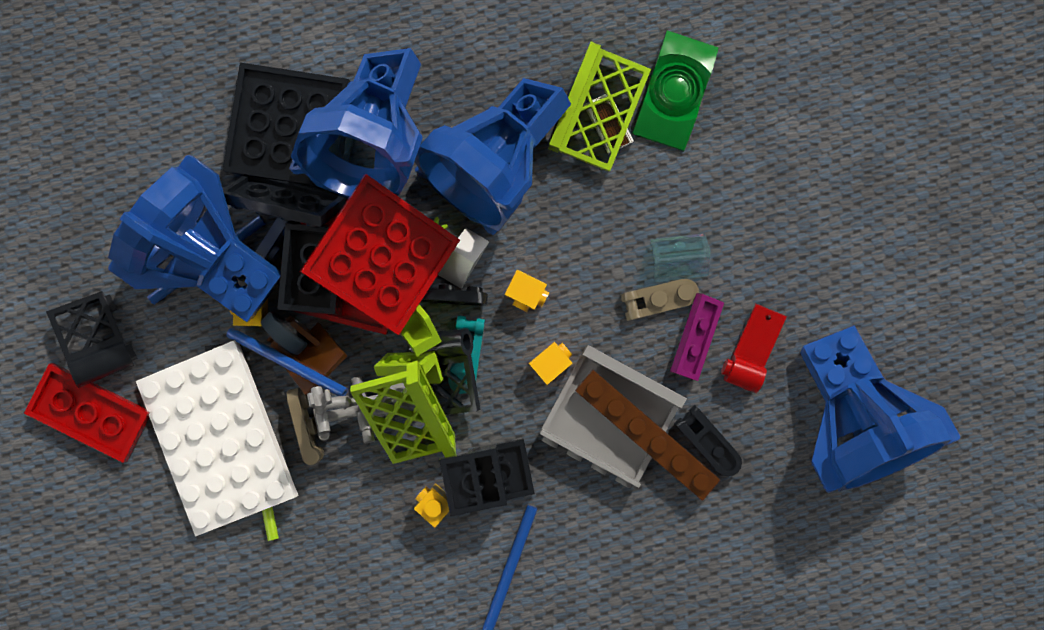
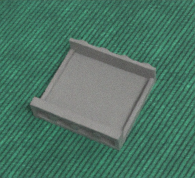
[539,345,687,488]

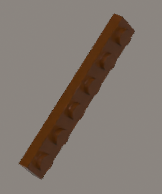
[575,369,720,501]

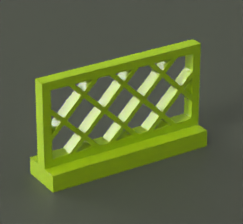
[548,42,651,172]
[350,361,456,464]

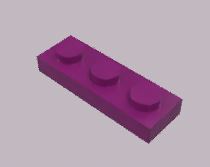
[670,293,724,381]

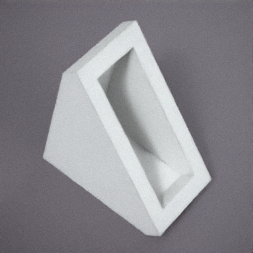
[438,228,489,289]

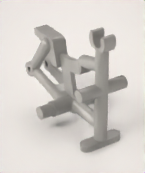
[307,376,415,444]

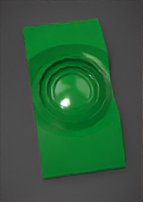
[632,30,719,151]

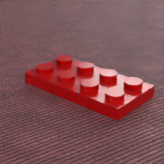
[24,363,150,463]

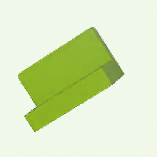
[400,305,442,356]
[374,351,443,384]

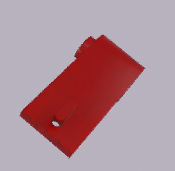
[721,303,787,394]

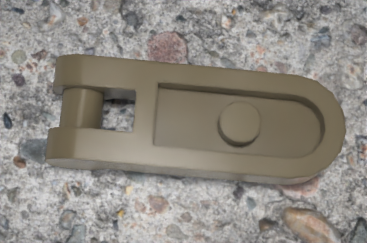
[620,279,699,321]
[287,387,324,465]

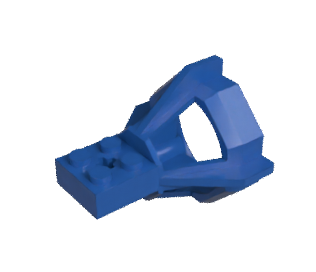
[289,48,423,198]
[414,78,571,235]
[108,155,281,322]
[800,325,960,493]

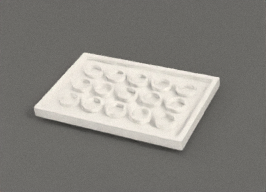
[136,340,299,536]

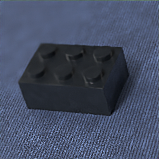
[278,223,343,315]

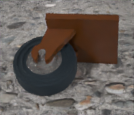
[261,311,347,396]

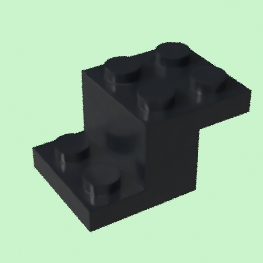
[439,438,535,517]

